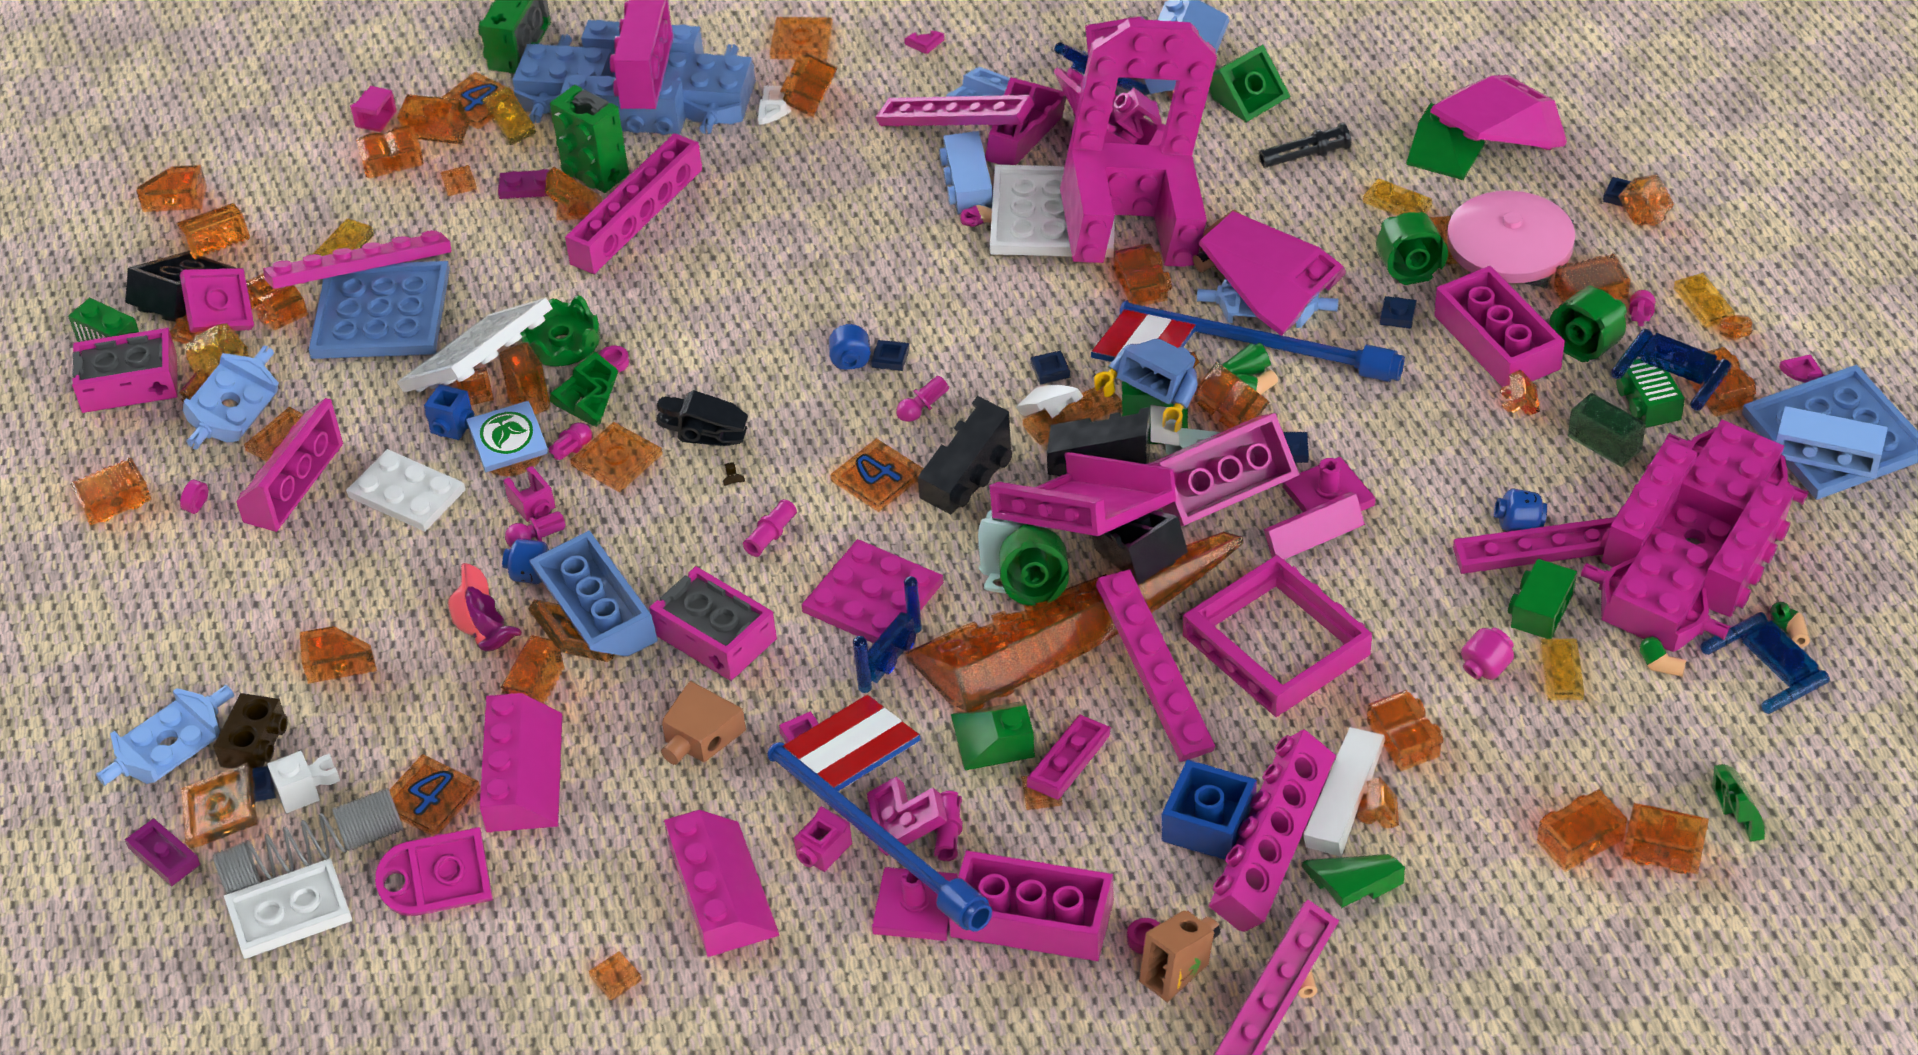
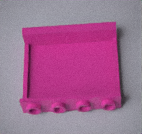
[989,452,1176,536]

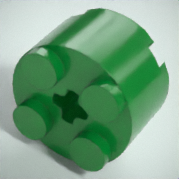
[1376,212,1448,285]
[1549,285,1627,362]
[999,524,1069,606]

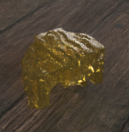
[186,323,248,378]

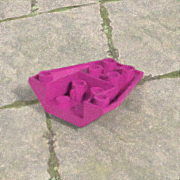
[1054,67,1165,146]
[1430,75,1567,150]
[1198,211,1346,336]

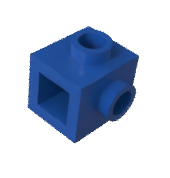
[424,384,474,440]

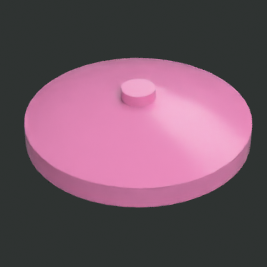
[1447,191,1575,283]

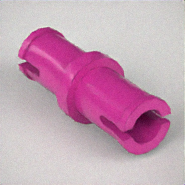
[743,499,797,557]
[934,791,963,861]

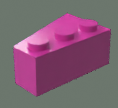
[985,77,1066,165]

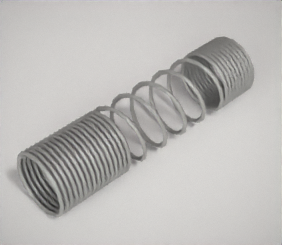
[213,788,403,894]

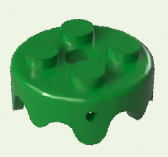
[520,295,601,367]

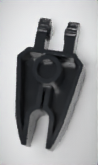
[656,390,748,446]

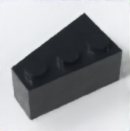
[918,395,1012,515]
[1047,407,1150,477]
[1091,510,1188,584]

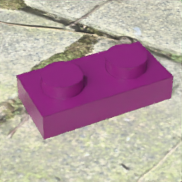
[498,169,561,199]
[124,818,201,887]

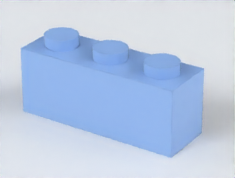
[939,131,993,214]
[1776,406,1888,479]

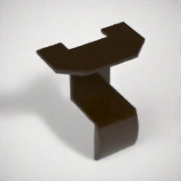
[723,462,745,486]

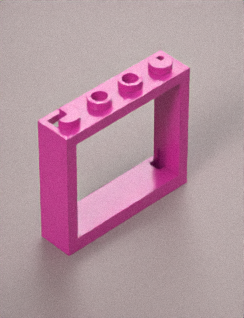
[1183,555,1372,717]

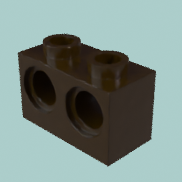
[213,693,288,770]

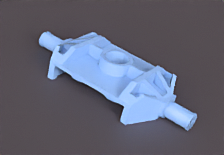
[1197,278,1338,328]
[183,345,279,449]
[96,684,234,786]

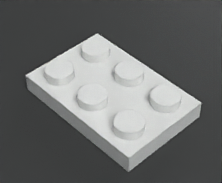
[346,449,466,532]
[224,858,353,959]

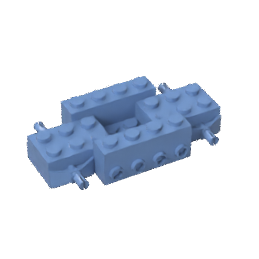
[513,20,756,135]

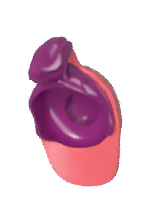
[448,563,522,652]

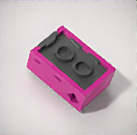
[72,328,178,413]
[649,566,777,681]

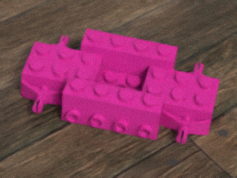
[1581,419,1809,652]

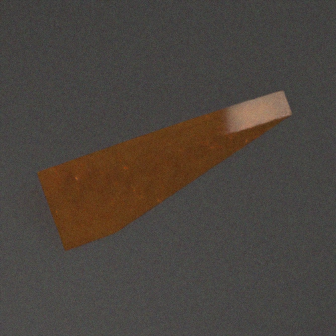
[906,531,1244,712]

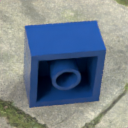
[1161,759,1257,860]

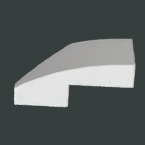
[758,86,794,125]
[1016,385,1083,418]

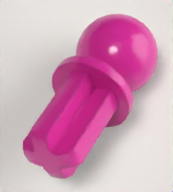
[1629,290,1656,327]
[896,376,949,422]
[549,422,592,460]
[505,511,566,547]

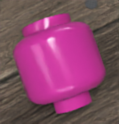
[1461,627,1514,680]

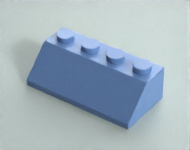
[1144,0,1230,94]
[529,530,658,657]

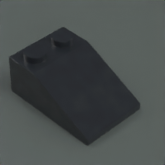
[125,251,236,322]

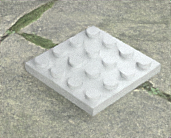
[990,165,1115,258]
[397,298,553,393]

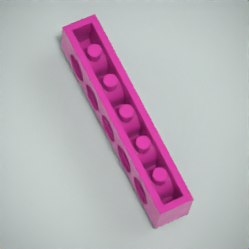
[565,133,703,274]
[1209,729,1336,932]

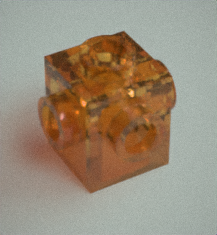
[1618,174,1675,226]

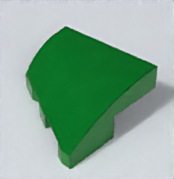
[549,352,619,427]
[1713,764,1765,842]
[1301,854,1405,908]

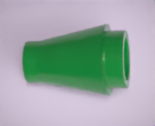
[1220,343,1271,382]

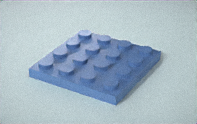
[309,261,450,359]
[1742,364,1918,500]

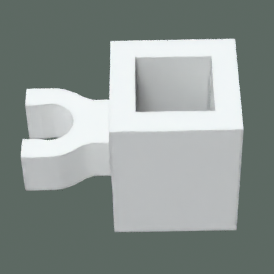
[267,751,340,813]

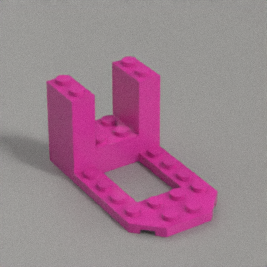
[1060,19,1217,267]

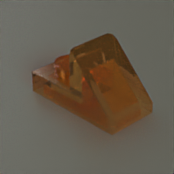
[545,167,602,221]

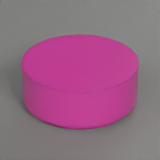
[598,345,629,373]
[180,479,208,514]
[1127,918,1161,954]

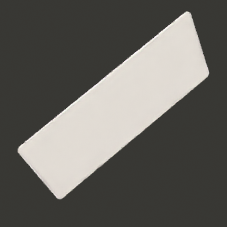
[1151,405,1179,446]

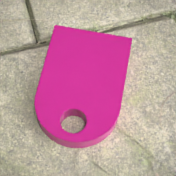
[375,827,493,916]

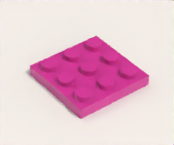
[801,539,944,650]

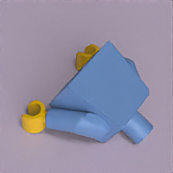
[1094,339,1198,432]

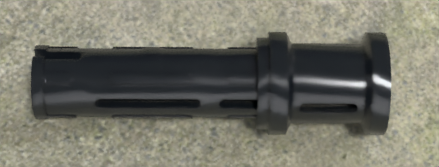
[1258,122,1352,168]

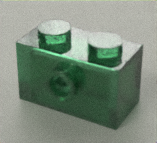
[1568,393,1646,467]

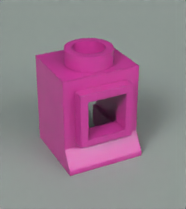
[350,86,397,132]
[1113,88,1162,139]
[503,466,556,522]
[794,806,852,872]

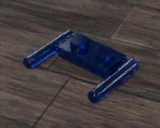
[1054,42,1150,95]
[1611,328,1732,411]
[853,576,922,693]
[1700,612,1830,714]

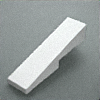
[1303,727,1385,857]

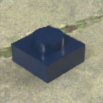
[1380,296,1417,329]
[1283,432,1309,463]

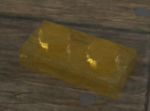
[483,86,536,145]
[1363,178,1433,216]
[313,218,374,256]
[1674,273,1735,328]
[1540,639,1585,700]

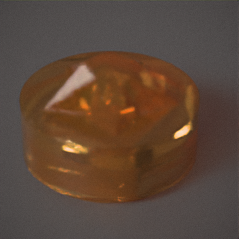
[1719,315,1753,340]

